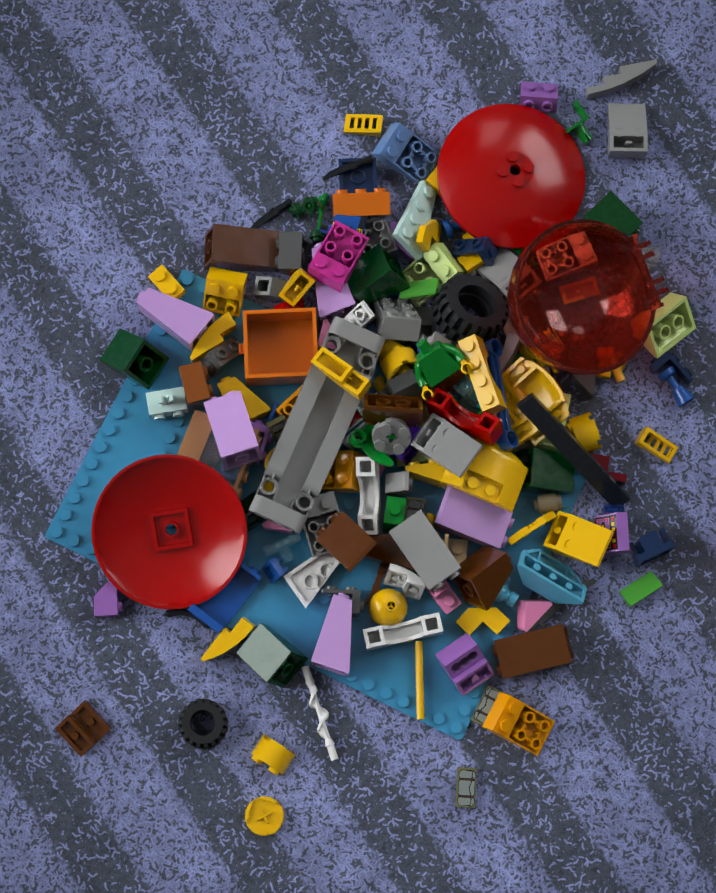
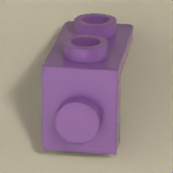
[251,419,273,466]

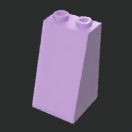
[312,242,356,326]
[137,287,216,352]
[203,391,262,471]
[434,486,515,550]
[311,593,352,678]

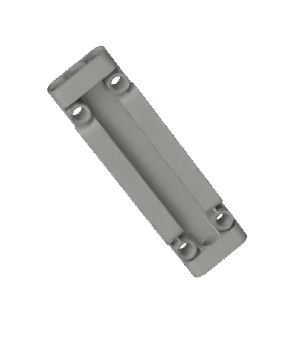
[249,316,386,533]

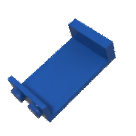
[188,559,262,634]

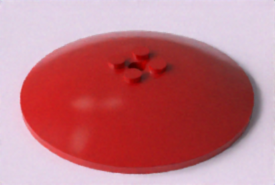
[437,104,585,249]
[91,454,248,609]

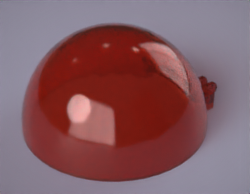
[507,219,669,375]

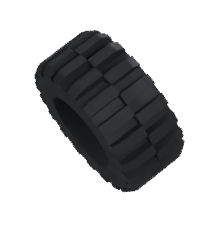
[432,274,509,344]

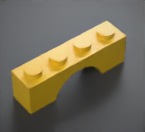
[458,334,507,415]

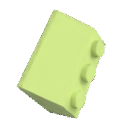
[631,292,696,358]

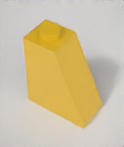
[217,376,271,422]

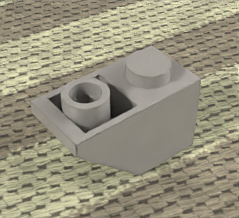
[385,471,413,497]

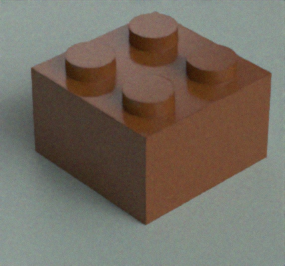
[178,361,214,411]

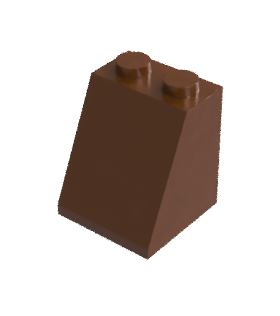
[316,511,377,572]
[454,545,514,611]

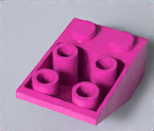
[307,220,369,293]

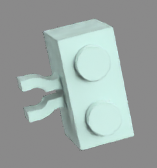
[146,387,188,421]

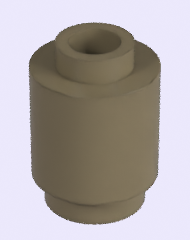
[533,493,562,514]

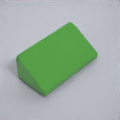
[399,278,441,300]
[619,571,663,608]

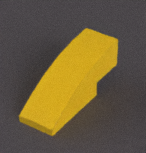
[190,312,237,363]
[311,346,371,400]
[201,617,256,661]

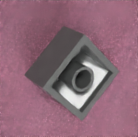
[275,232,307,276]

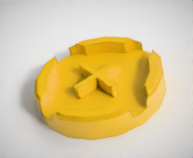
[245,796,284,836]

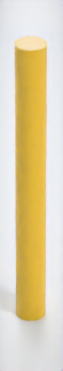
[415,641,425,720]

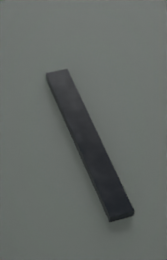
[517,393,630,510]

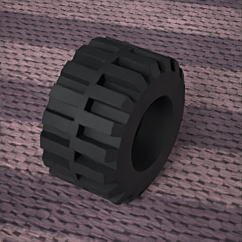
[178,699,228,749]

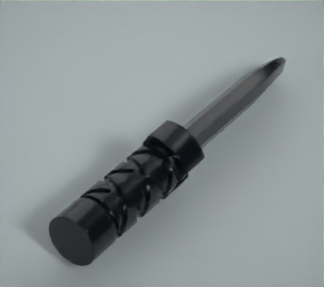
[323,155,374,181]
[250,198,292,229]

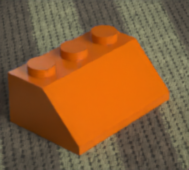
[332,188,390,217]

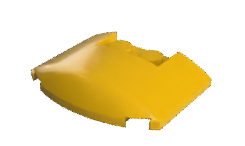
[502,357,570,446]
[441,438,528,513]

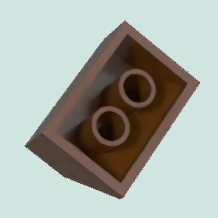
[362,393,423,427]

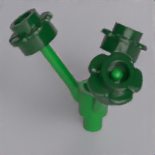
[289,193,330,244]

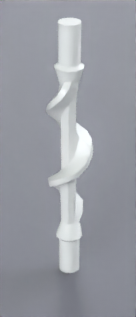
[301,665,339,761]

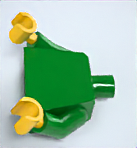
[414,338,474,401]

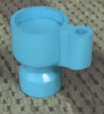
[495,577,519,608]

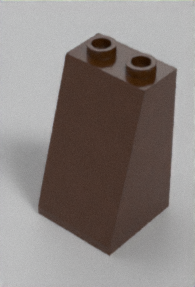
[204,224,280,272]
[492,624,575,679]

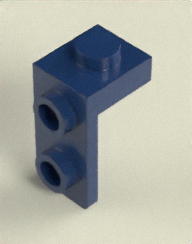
[451,236,498,266]
[649,351,693,385]

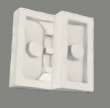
[383,563,426,600]

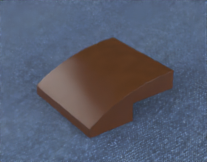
[55,700,112,757]

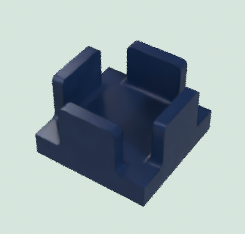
[338,157,377,193]
[629,527,675,568]

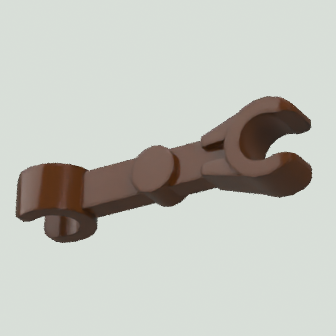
[364,563,387,609]

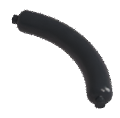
[164,608,210,629]

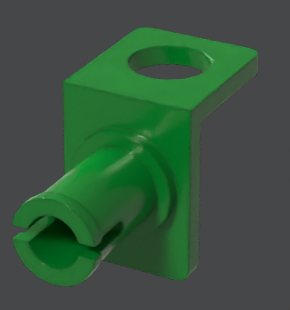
[565,100,593,145]

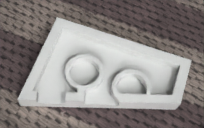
[283,553,340,609]

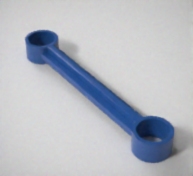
[484,338,518,451]

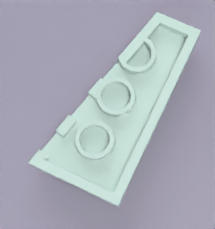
[392,180,437,260]

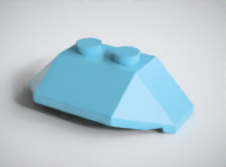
[517,549,587,604]

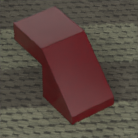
[591,454,627,485]

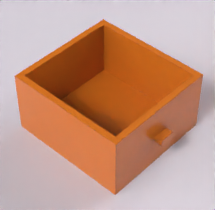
[239,307,318,386]

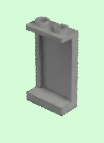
[389,510,461,592]

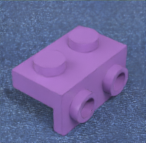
[520,81,558,113]

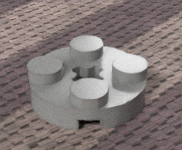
[372,417,411,455]

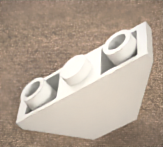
[343,300,377,328]

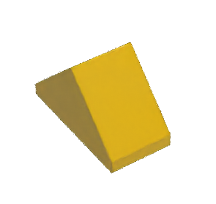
[278,268,316,307]

